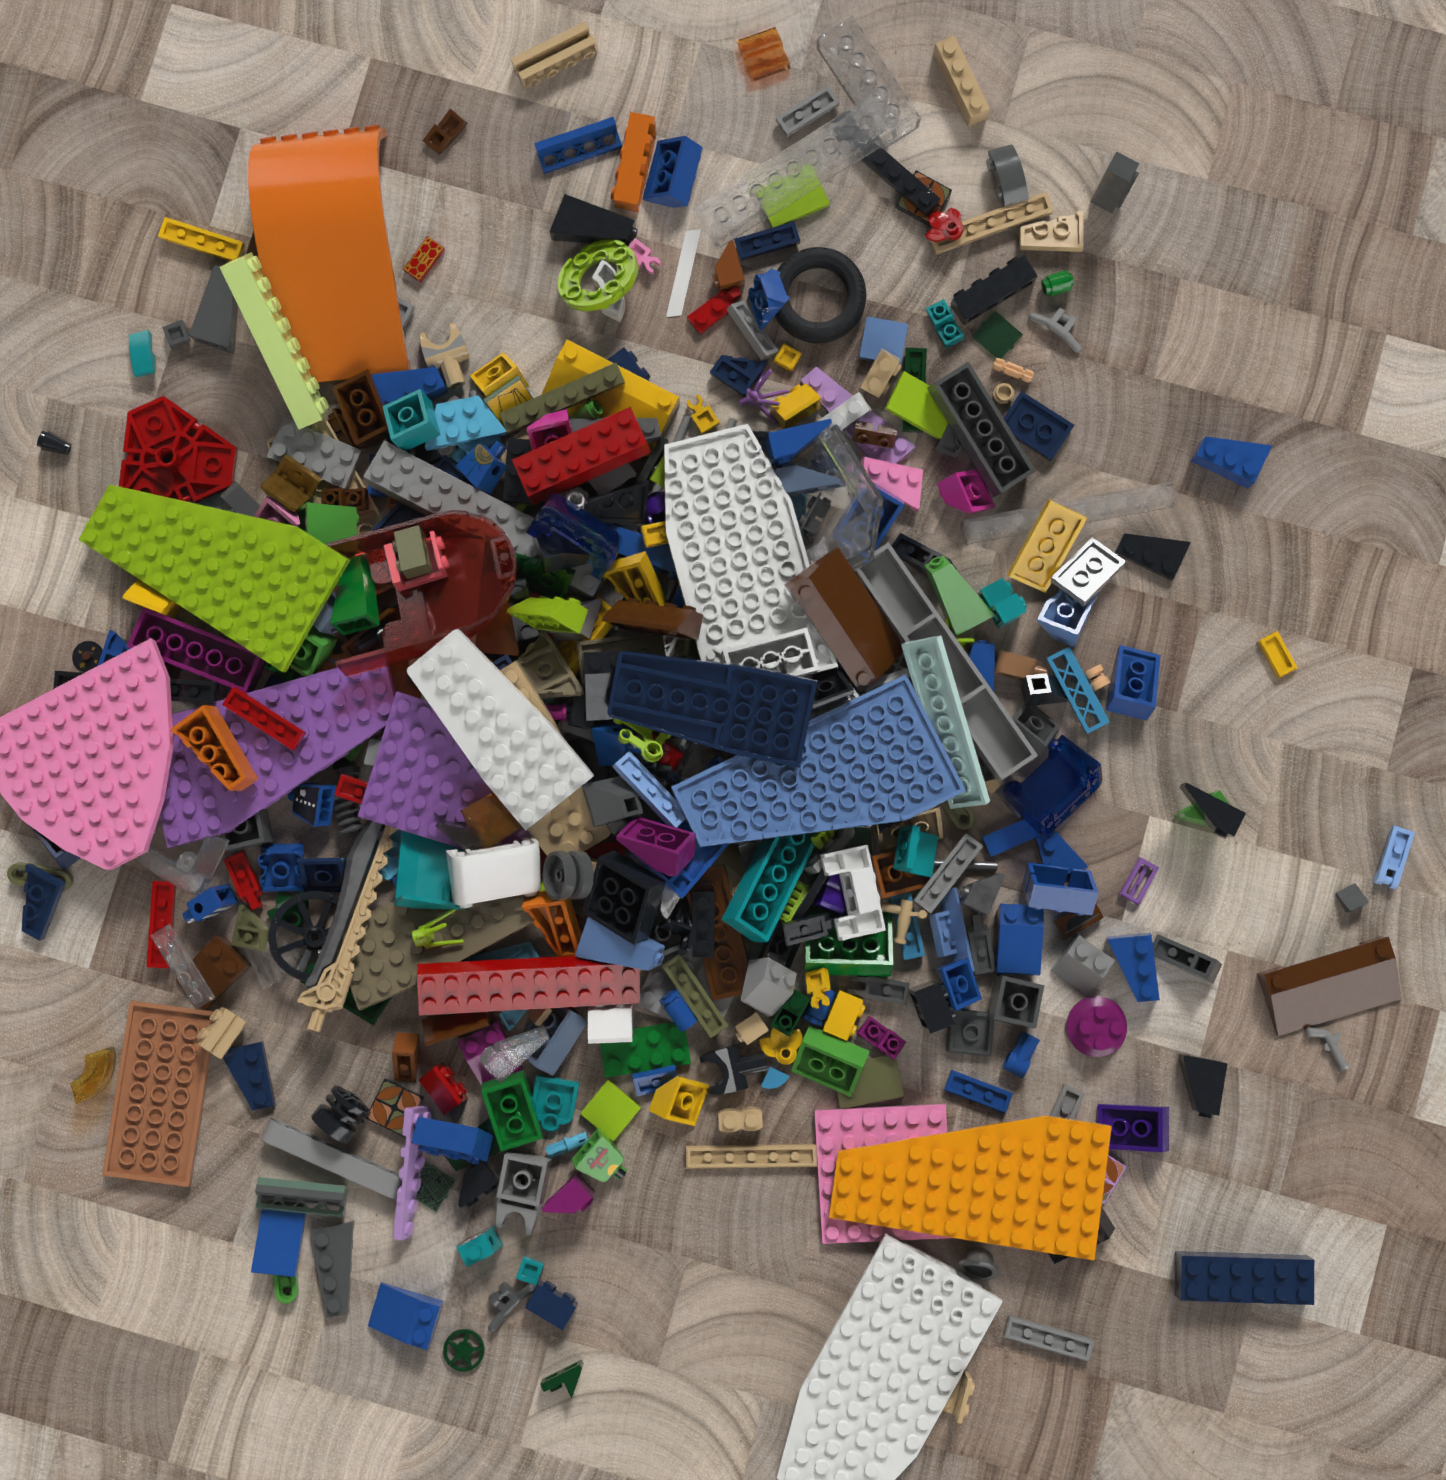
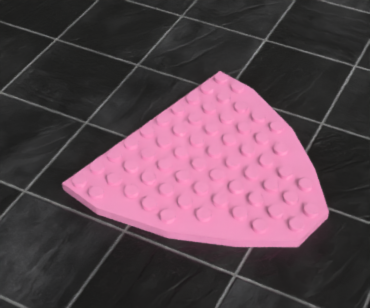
[0,638,174,870]

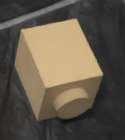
[734,1011,769,1045]

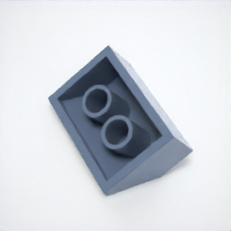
[514,1007,588,1076]

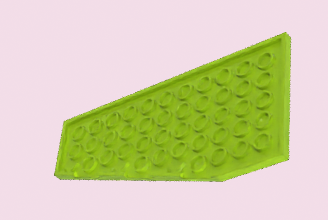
[78,484,350,672]

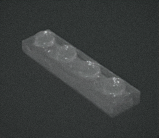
[150,924,215,1009]

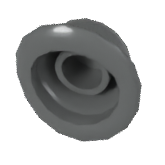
[958,1247,998,1281]

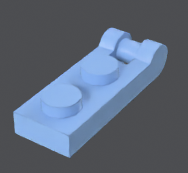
[1373,825,1415,890]

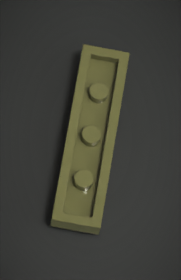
[662,955,729,1038]

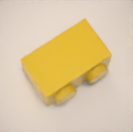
[822,989,865,1041]

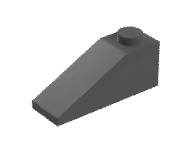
[1153,934,1222,984]

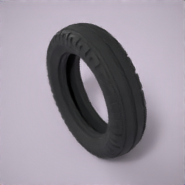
[775,247,867,343]

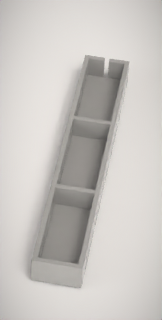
[363,440,613,600]
[852,542,1038,783]

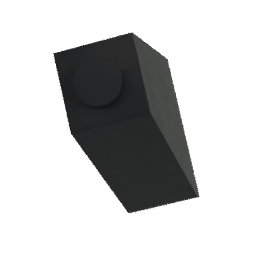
[1179,1054,1228,1118]

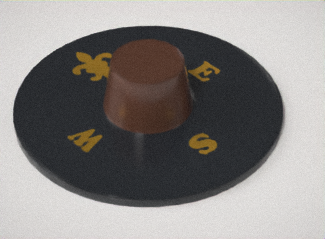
[72,641,103,672]

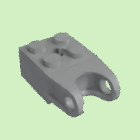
[496,1149,552,1235]

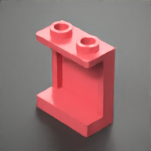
[384,531,450,592]

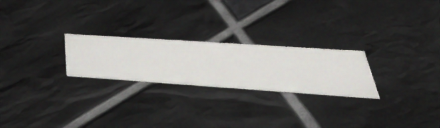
[666,229,701,317]

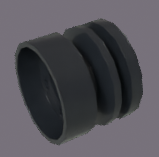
[311,1085,371,1144]

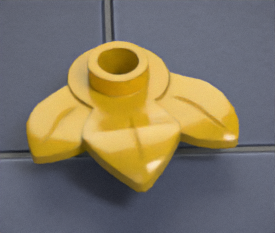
[759,1027,803,1065]

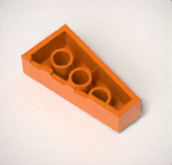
[611,111,657,212]
[170,705,258,791]

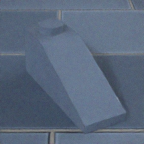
[776,463,846,497]

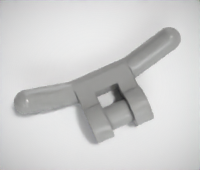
[1028,308,1081,353]

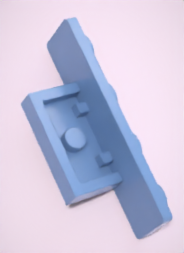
[929,887,975,972]

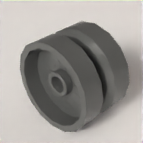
[543,851,594,900]

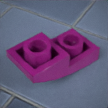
[856,1016,907,1060]

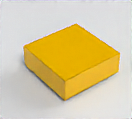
[773,343,802,373]

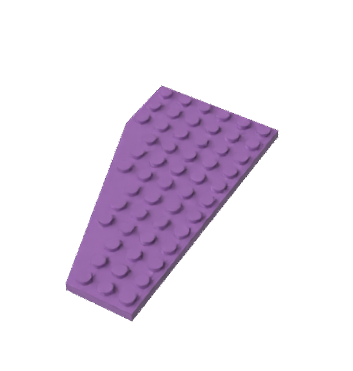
[160,655,395,848]

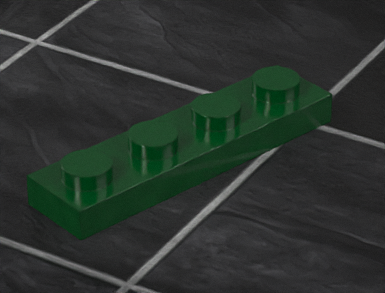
[902,347,927,433]

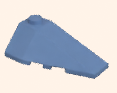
[1037,589,1100,648]

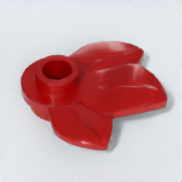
[925,208,964,242]

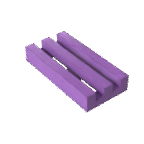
[1118,857,1159,905]

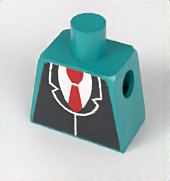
[456,1225,503,1268]

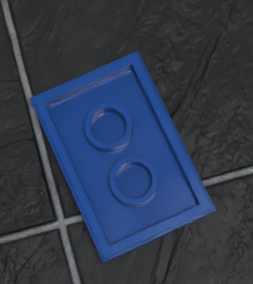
[251,1209,306,1277]

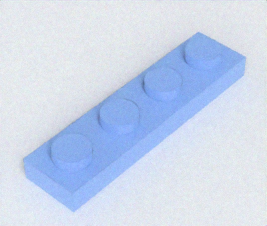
[613,751,686,828]

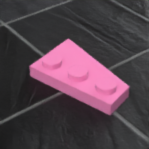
[860,457,923,512]

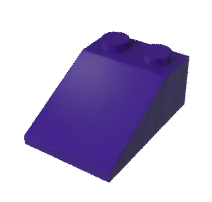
[1098,1104,1169,1152]

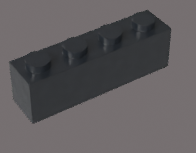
[951,255,1038,325]

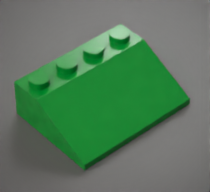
[805,905,893,977]

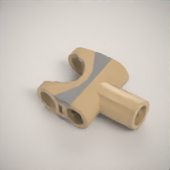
[419,322,470,389]

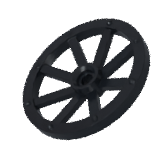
[268,891,354,982]

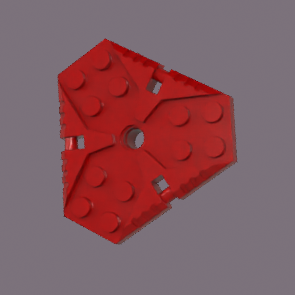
[119,396,238,503]

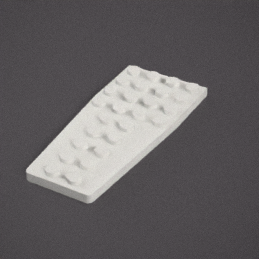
[407,629,594,831]

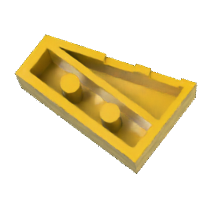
[601,551,668,606]

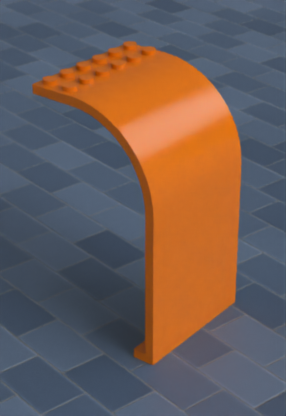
[248,124,411,382]

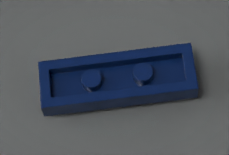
[734,222,800,261]

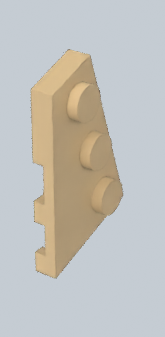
[1019,210,1084,252]

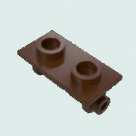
[328,408,359,447]
[852,421,897,449]

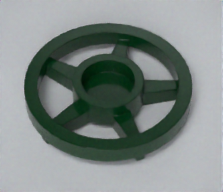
[443,1329,485,1372]

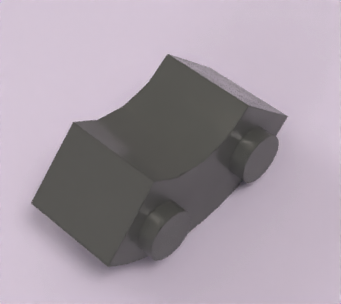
[986,144,1029,206]

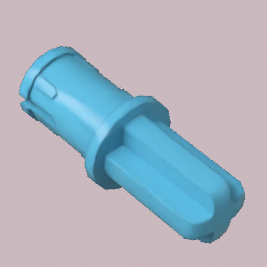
[545,1132,588,1158]

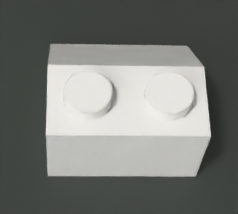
[588,1004,634,1044]

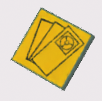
[484,376,533,434]

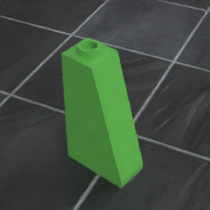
[924,556,994,636]

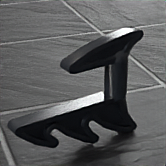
[639,760,684,784]

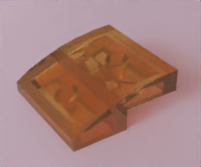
[737,27,790,82]
[460,792,522,849]

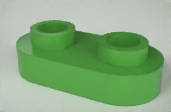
[273,1274,299,1303]

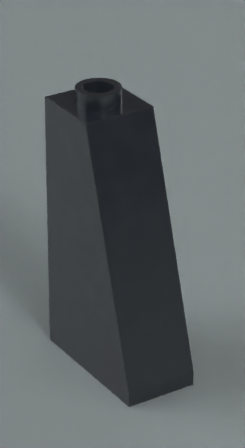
[549,194,638,246]

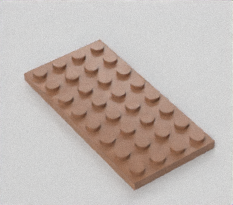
[102,1000,214,1187]

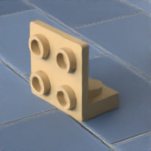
[942,1369,975,1424]

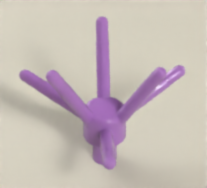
[739,369,789,424]

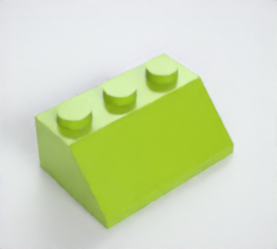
[507,596,588,634]

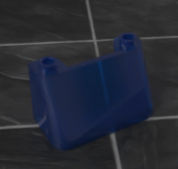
[526,494,623,581]
[1003,734,1102,838]

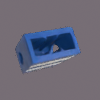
[183,884,239,924]

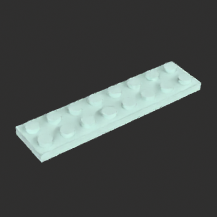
[901,635,990,809]

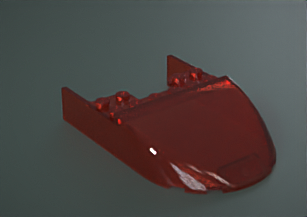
[326,510,517,677]

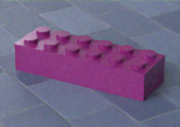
[127,607,266,693]

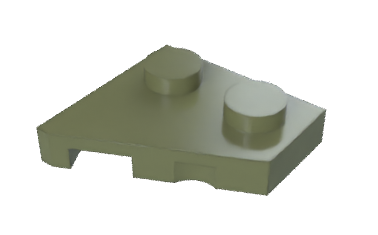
[231,904,269,951]

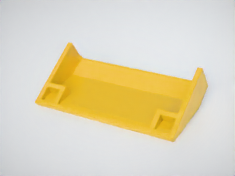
[541,340,680,457]

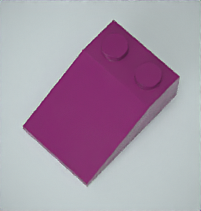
[616,816,696,877]
[458,1021,528,1087]

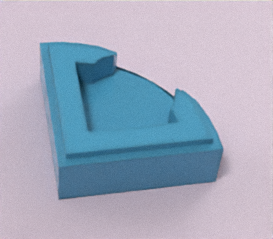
[761,1067,789,1089]

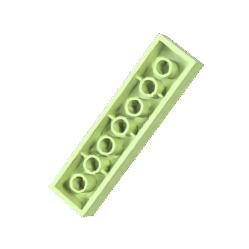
[220,252,329,429]

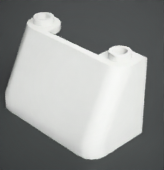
[446,836,541,908]

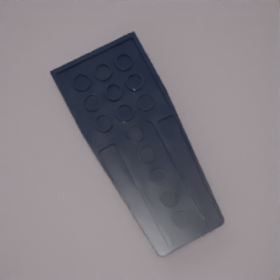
[607,651,818,768]

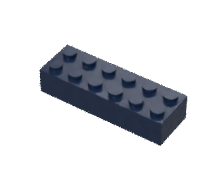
[1175,1251,1315,1305]

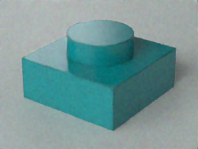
[516,1256,545,1286]

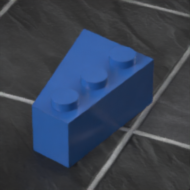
[1191,436,1273,489]
[1107,932,1160,1002]

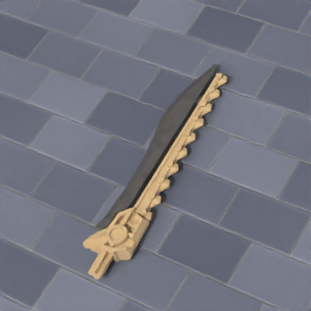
[297,820,398,1032]

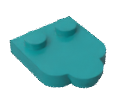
[532,1074,580,1132]

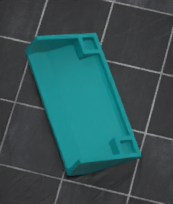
[394,830,466,910]

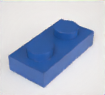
[632,1065,677,1096]

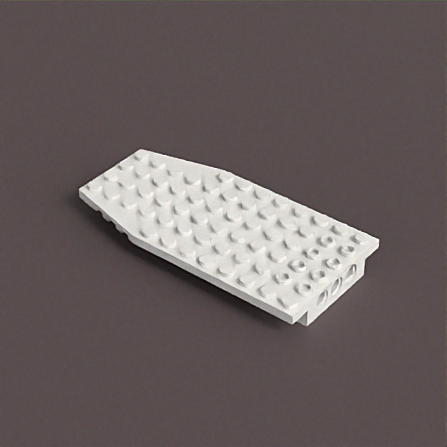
[664,424,838,677]
[777,1233,1003,1480]

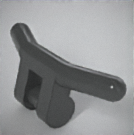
[488,1282,536,1332]

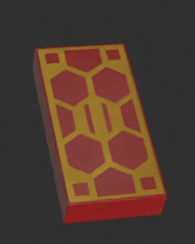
[403,236,445,283]

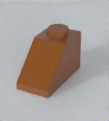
[712,240,745,292]
[392,1032,420,1082]

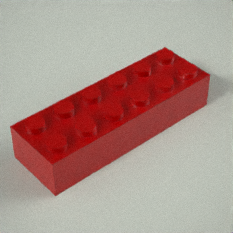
[512,406,651,506]

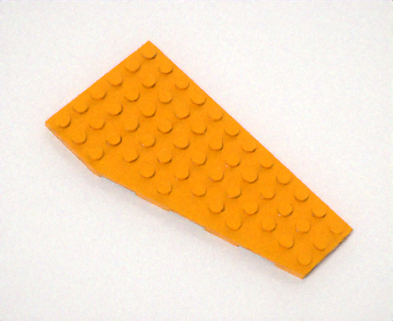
[829,1115,1112,1261]

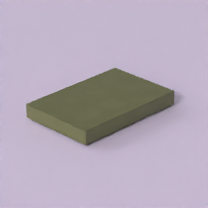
[837,1055,904,1109]

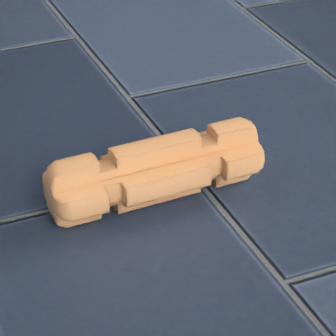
[993,358,1034,383]

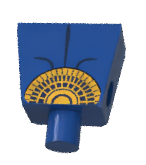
[456,441,507,495]

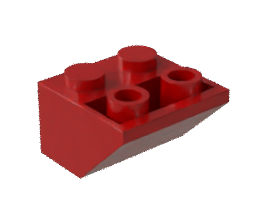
[419,1062,468,1115]

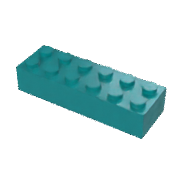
[721,833,815,942]

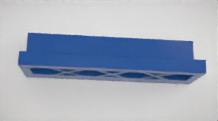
[534,117,622,174]

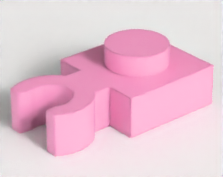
[628,238,661,275]

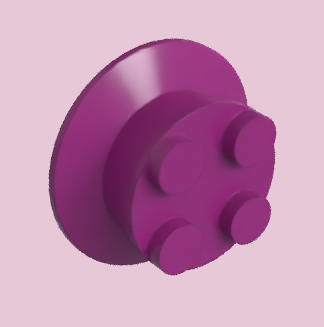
[1066,996,1127,1057]

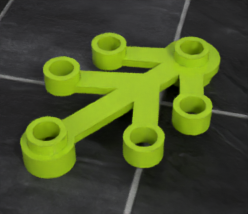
[613,718,672,762]

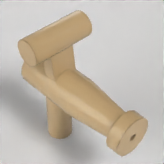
[881,899,927,944]

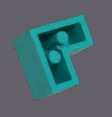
[978,578,1027,630]

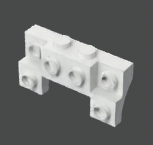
[820,845,886,941]

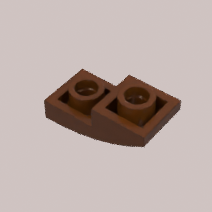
[322,488,369,511]

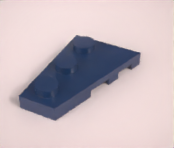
[21,863,66,941]

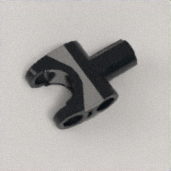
[699,1045,768,1095]

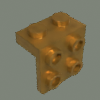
[260,454,322,512]

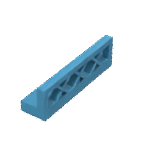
[1046,646,1110,734]

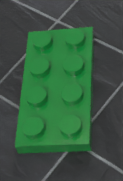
[600,1022,691,1078]

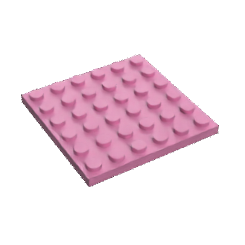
[815,1104,951,1244]

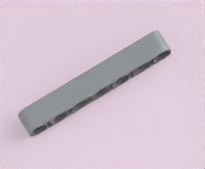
[261,1118,402,1199]

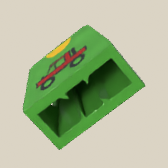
[571,1128,627,1182]

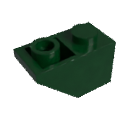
[770,989,811,1037]

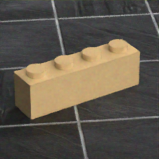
[933,35,990,127]

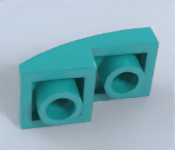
[925,299,964,349]
[129,330,156,378]

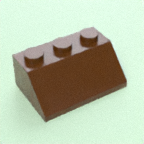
[332,369,389,449]
[422,1012,494,1046]

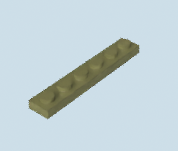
[499,363,625,434]

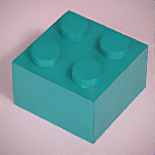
[383,389,441,451]

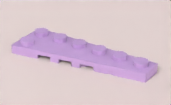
[800,367,915,464]
[393,1105,432,1240]

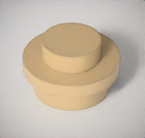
[993,383,1014,405]

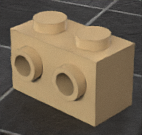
[860,348,901,398]

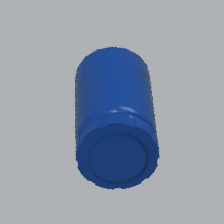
[659,989,698,1032]
[803,990,837,1027]

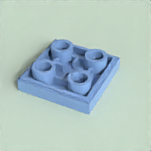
[859,317,908,365]

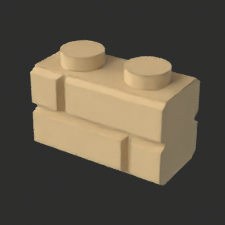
[196,1007,247,1060]

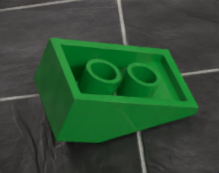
[481,1070,543,1151]

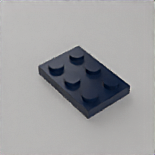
[1004,391,1074,462]

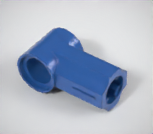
[1002,1031,1040,1078]

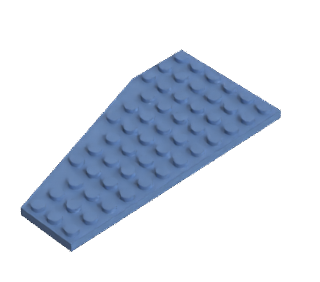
[671,674,966,847]

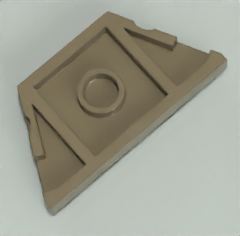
[517,630,584,698]

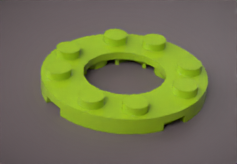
[558,239,639,312]

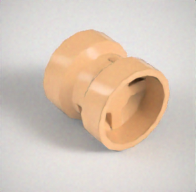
[1084,664,1111,691]

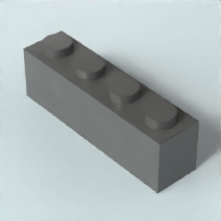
[1090,151,1140,213]

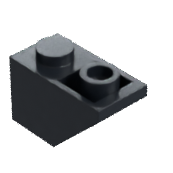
[1021,673,1068,707]
[458,1161,499,1208]

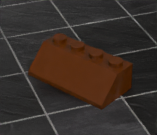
[602,598,703,640]

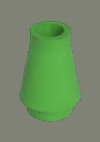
[571,399,603,419]

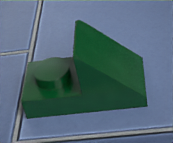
[540,1360,584,1398]

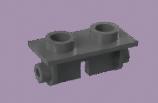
[798,493,832,539]

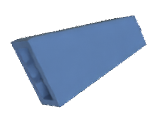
[575,917,665,971]

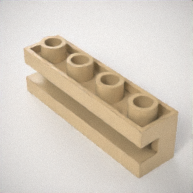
[511,21,598,89]

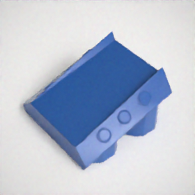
[747,268,790,330]
[258,843,304,892]

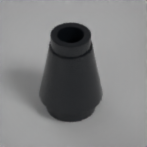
[37,431,72,455]

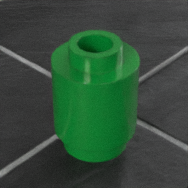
[1041,270,1074,297]

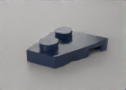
[710,355,767,397]

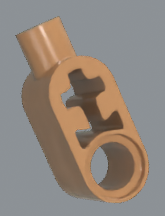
[994,651,1047,681]

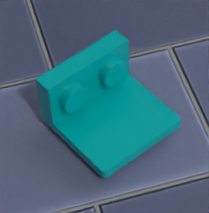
[893,825,938,878]

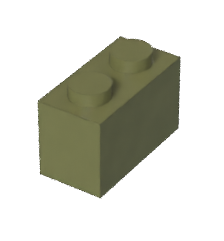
[393,525,433,579]

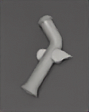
[1305,1027,1350,1072]

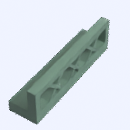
[256,1177,348,1217]

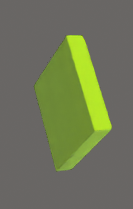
[580,1079,641,1141]

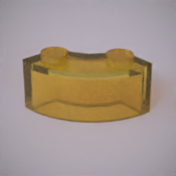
[70,1047,116,1104]

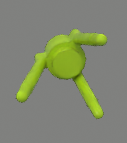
[412,909,464,949]

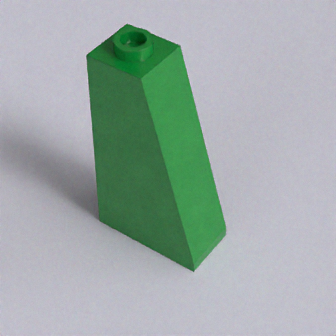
[330,556,380,635]

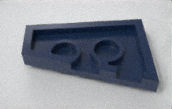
[223,1041,276,1111]

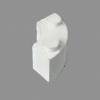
[592,260,626,323]

